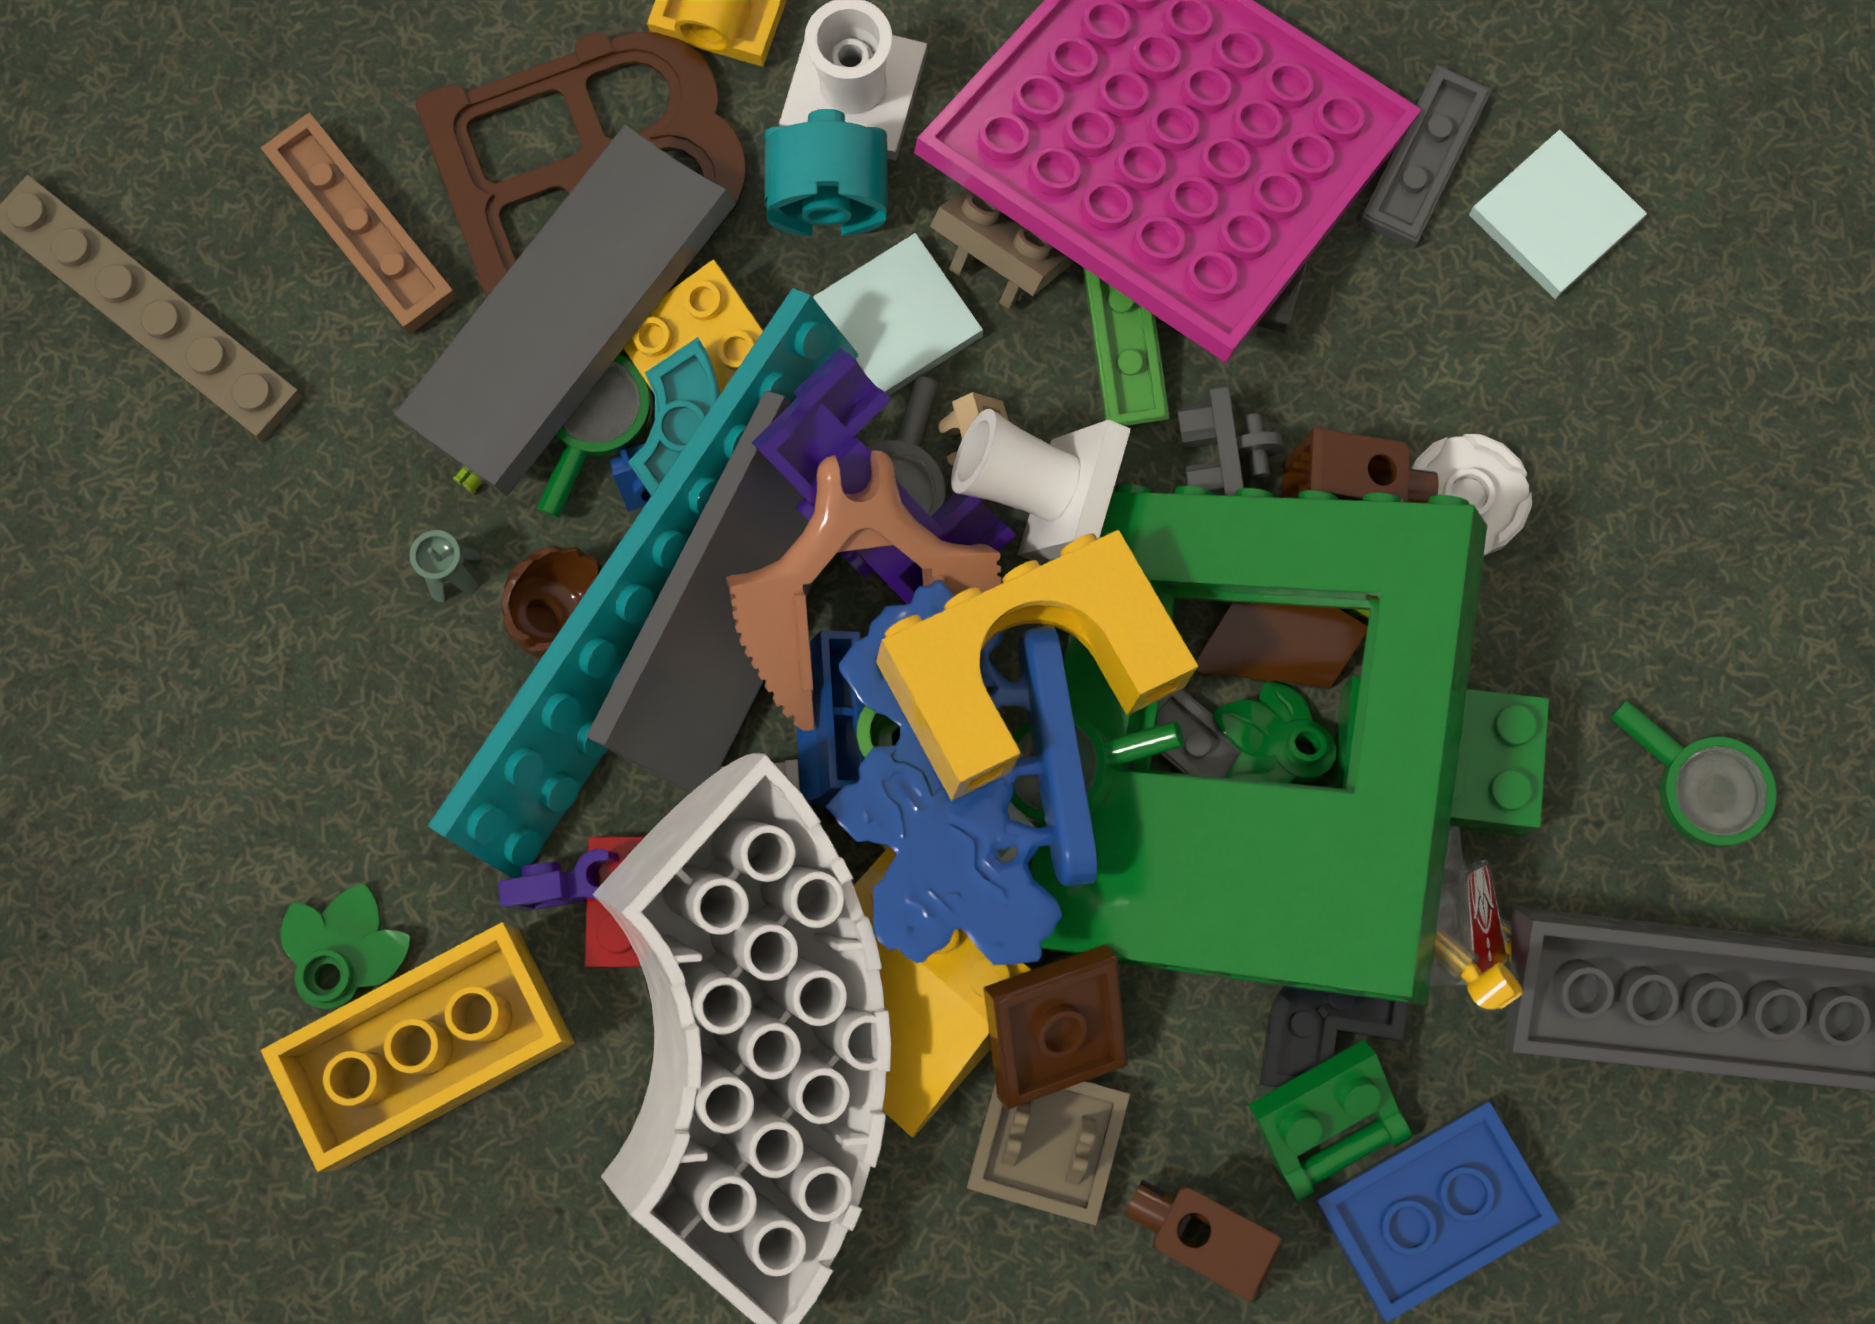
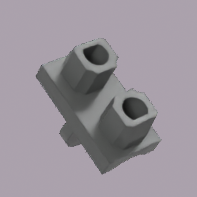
[1178,386,1285,496]

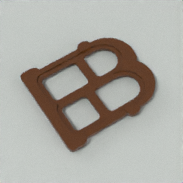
[416,32,746,298]

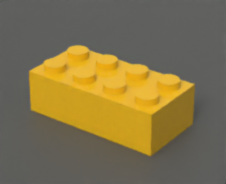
[260,922,575,1172]

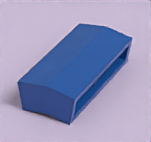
[797,630,865,807]

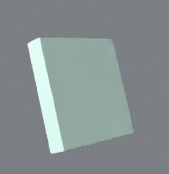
[1469,129,1647,300]
[813,233,983,396]

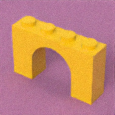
[876,530,1198,801]

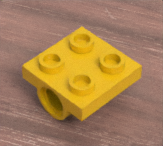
[647,0,787,67]
[624,259,764,394]

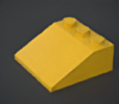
[854,847,1031,1138]

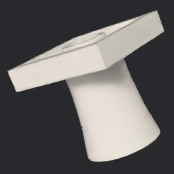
[779,0,927,160]
[951,409,1131,563]

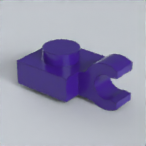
[498,849,619,911]

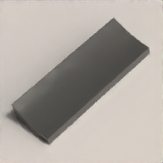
[394,124,736,497]
[586,390,816,793]
[1504,906,1875,1091]

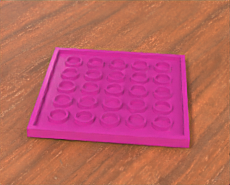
[914,0,1422,363]

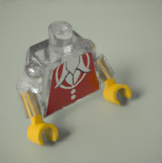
[1430,826,1523,1009]

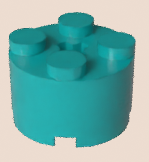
[764,109,889,236]

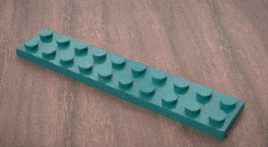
[428,288,859,879]

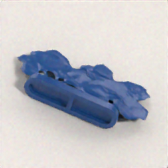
[826,580,1097,965]

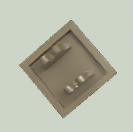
[930,189,1075,310]
[967,1081,1130,1226]

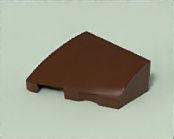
[1195,602,1368,689]

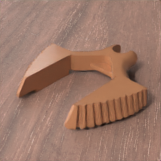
[726,450,1001,731]

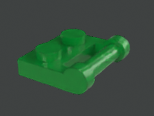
[1248,1039,1412,1203]

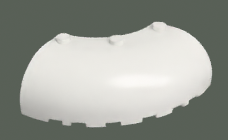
[592,753,891,1324]

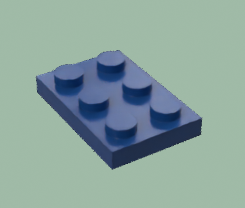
[1313,1101,1560,1323]

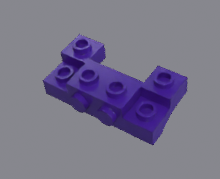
[751,348,1016,604]

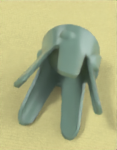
[409,530,481,602]

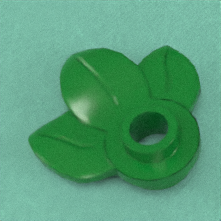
[1212,681,1337,784]
[281,883,411,1010]

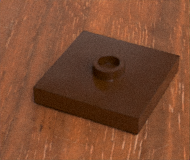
[983,945,1127,1110]

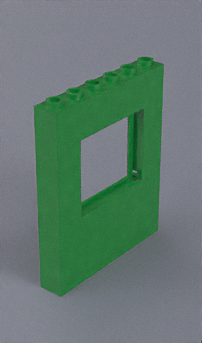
[1030,484,1487,1005]

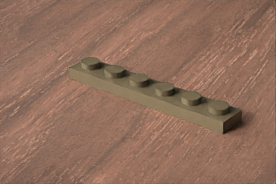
[0,175,303,442]

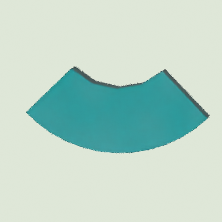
[628,337,720,496]

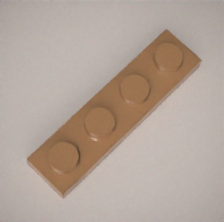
[260,112,458,335]

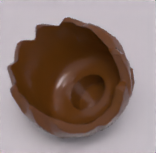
[501,546,602,659]

